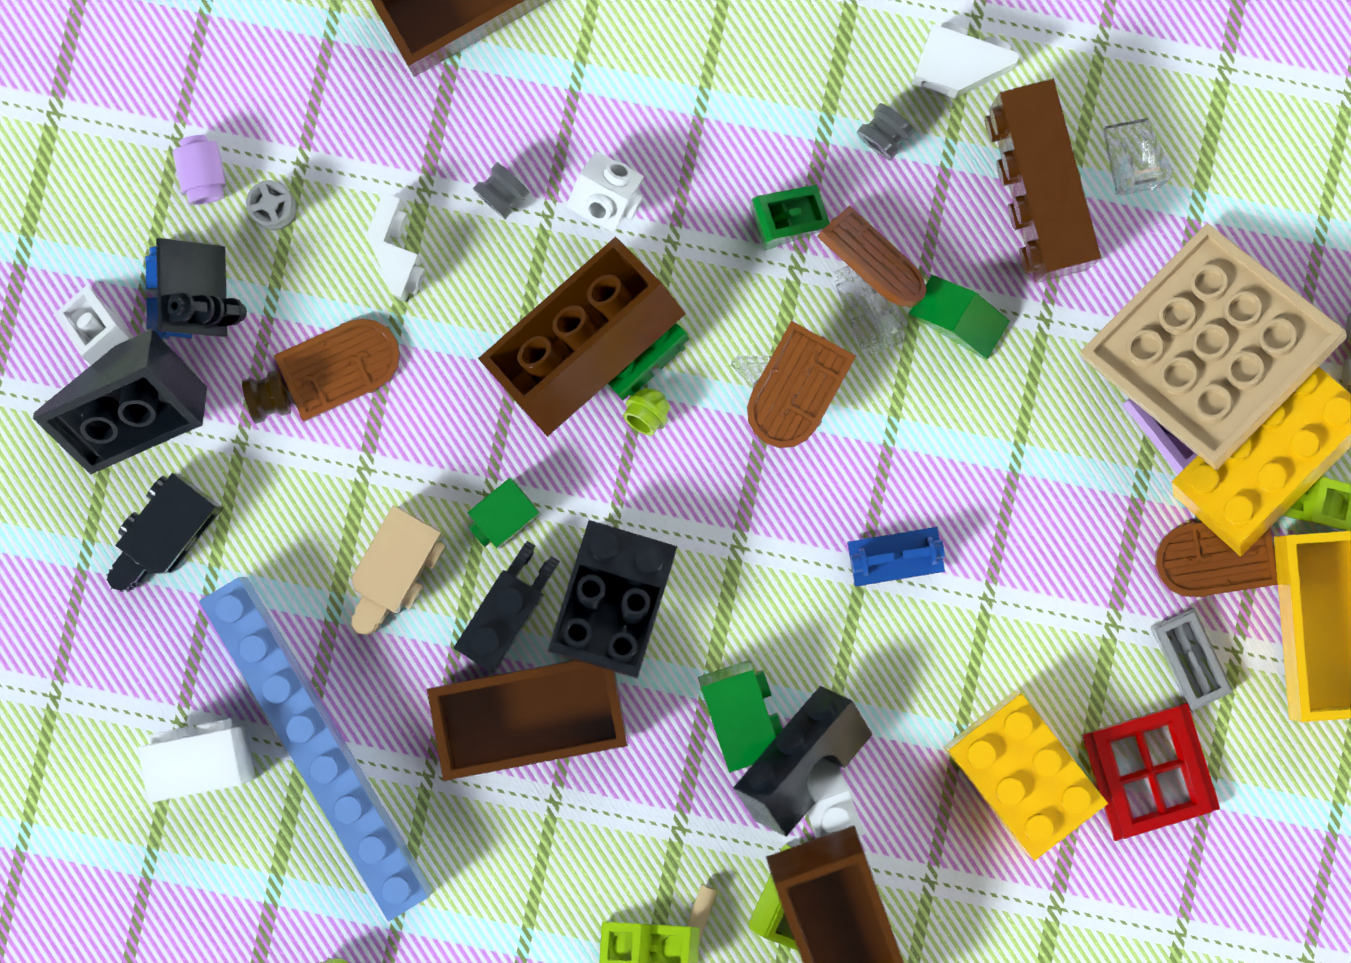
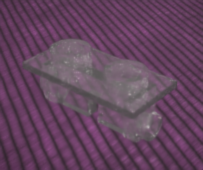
[834,266,904,356]

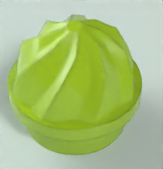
[623,388,670,436]

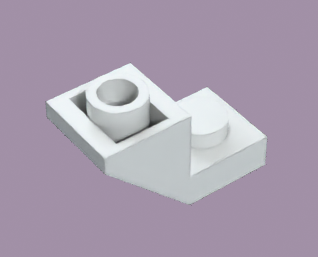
[366,192,425,302]

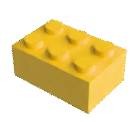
[943,691,1108,861]

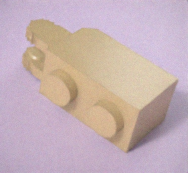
[350,505,446,635]

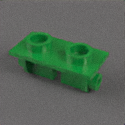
[608,323,689,401]

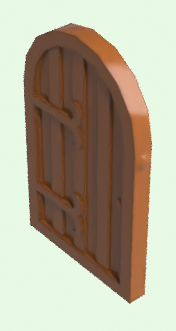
[817,205,927,307]
[274,319,400,422]
[747,320,856,448]
[1155,522,1278,598]

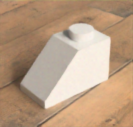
[53,284,135,365]
[807,758,865,838]

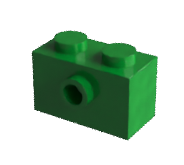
[698,660,783,773]

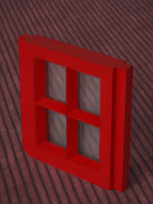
[1081,703,1220,841]

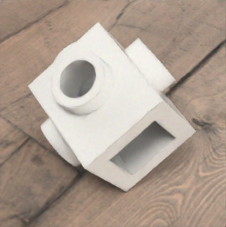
[566,151,644,233]

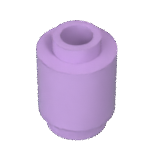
[172,135,227,205]

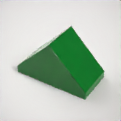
[750,185,830,251]
[908,275,1010,360]

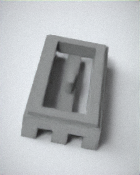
[1150,608,1233,711]

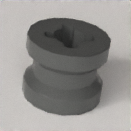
[856,103,915,161]
[472,162,530,219]

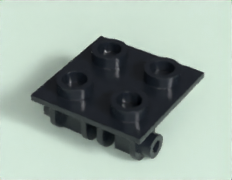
[156,238,247,337]

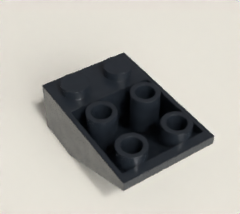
[548,520,678,679]

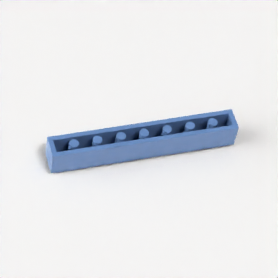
[199,577,434,922]

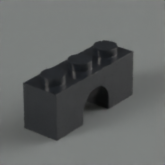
[733,686,873,837]

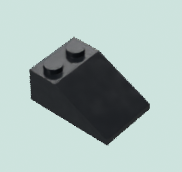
[33,329,207,475]

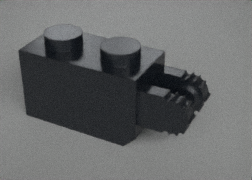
[106,473,223,592]
[453,541,560,673]

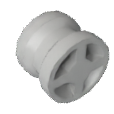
[246,180,297,231]

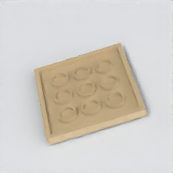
[1080,223,1347,470]

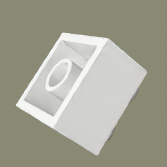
[138,718,256,803]

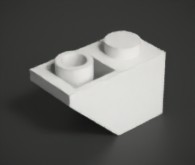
[912,22,1020,99]

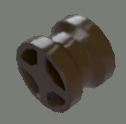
[242,370,291,424]

